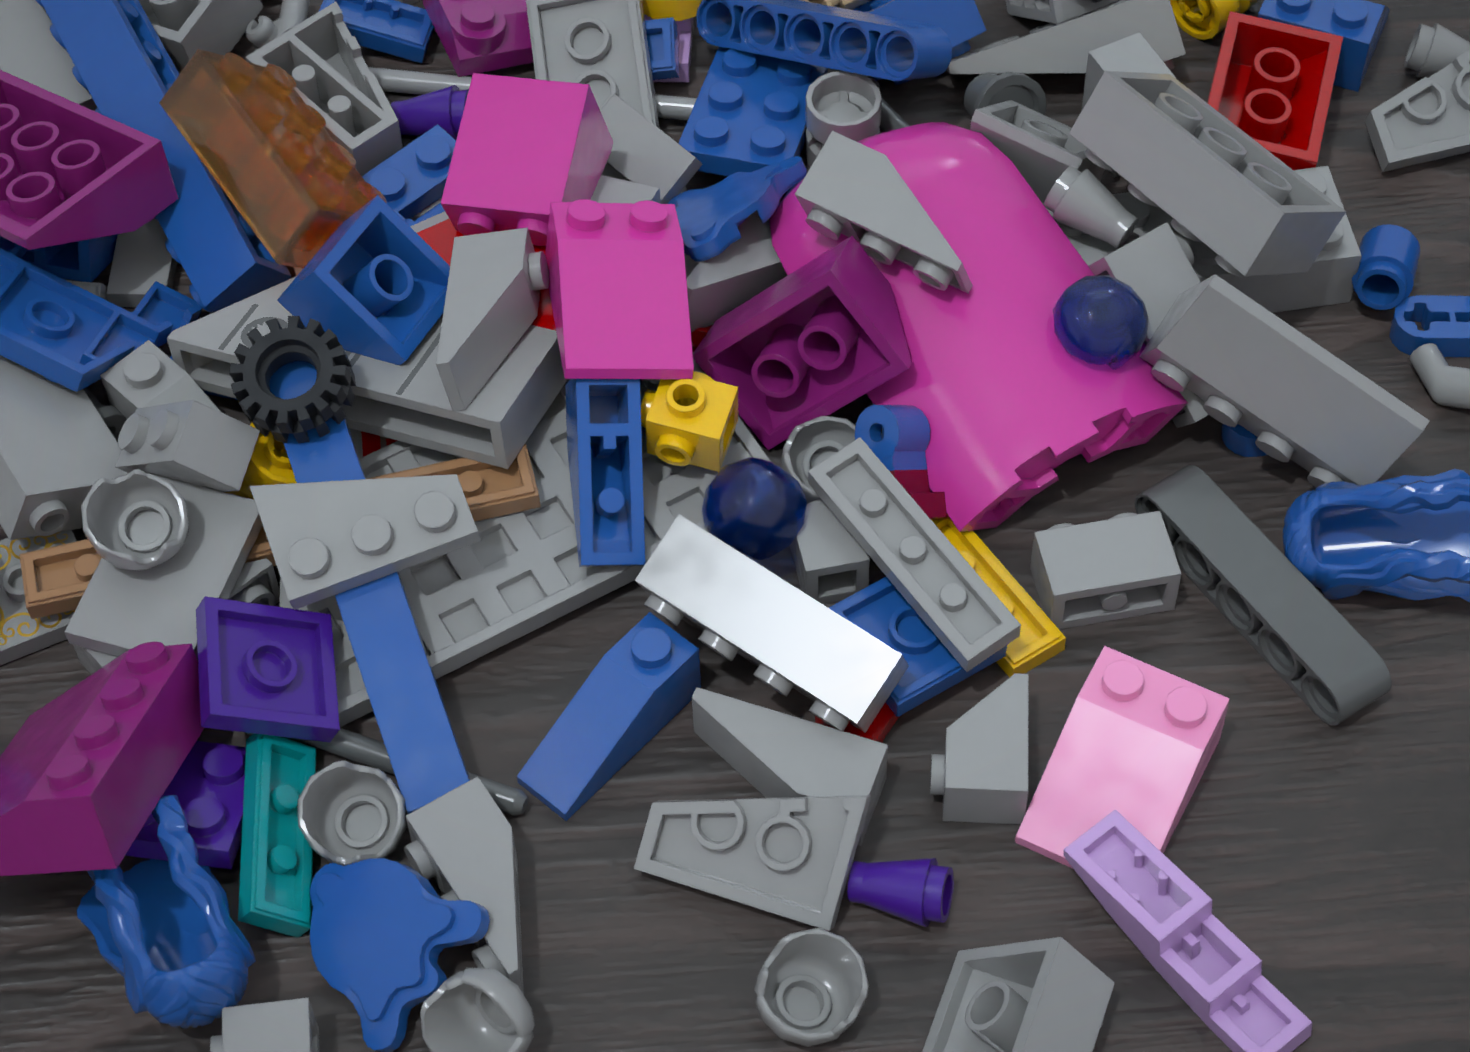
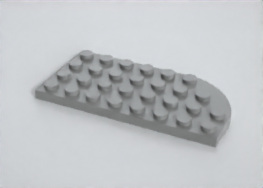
[280,352,790,727]

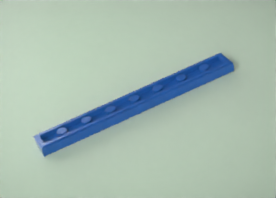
[270,361,470,814]

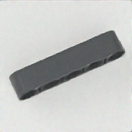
[1134,464,1392,725]

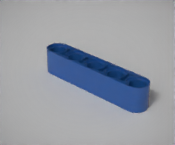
[696,0,952,81]

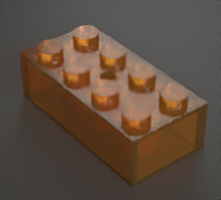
[159,49,387,269]

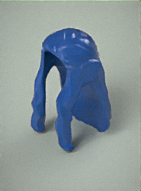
[1283,469,1470,602]
[77,795,256,1029]

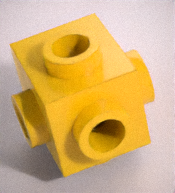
[641,371,738,472]

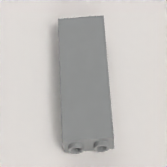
[0,356,128,540]

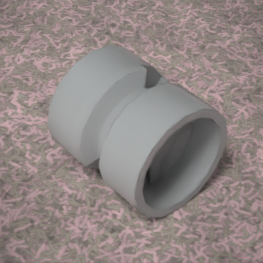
[805,71,882,167]

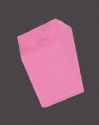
[1015,646,1230,869]

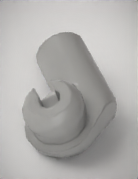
[246,0,310,50]
[1409,343,1470,409]

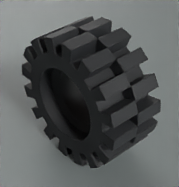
[229,316,356,444]

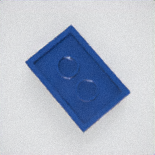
[678,47,828,176]

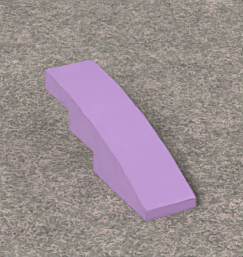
[1063,809,1312,1052]

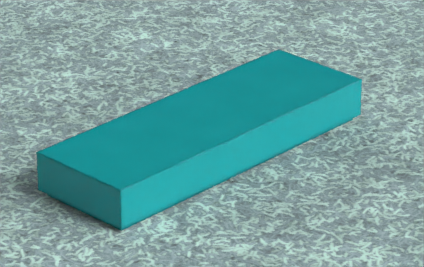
[238,734,316,938]

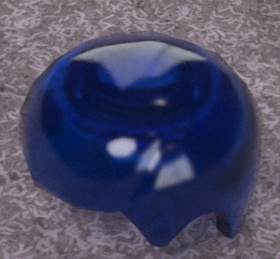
[1052,275,1149,370]
[702,457,807,560]

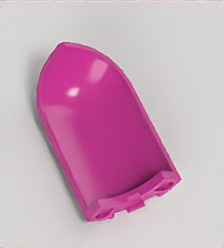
[769,122,1188,532]

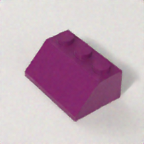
[693,236,912,450]

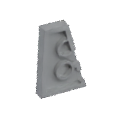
[1364,49,1470,172]
[250,474,481,610]
[634,795,872,931]

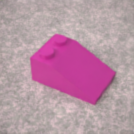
[545,199,694,379]

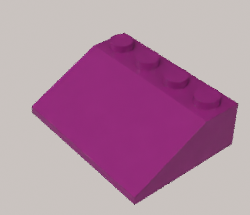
[0,70,179,250]
[0,641,204,876]

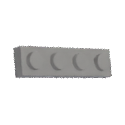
[808,437,1021,672]

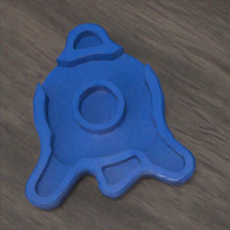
[668,156,807,262]
[310,858,490,1052]

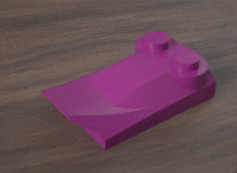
[423,0,533,77]

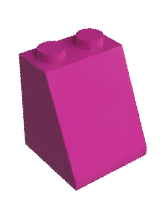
[441,73,613,246]

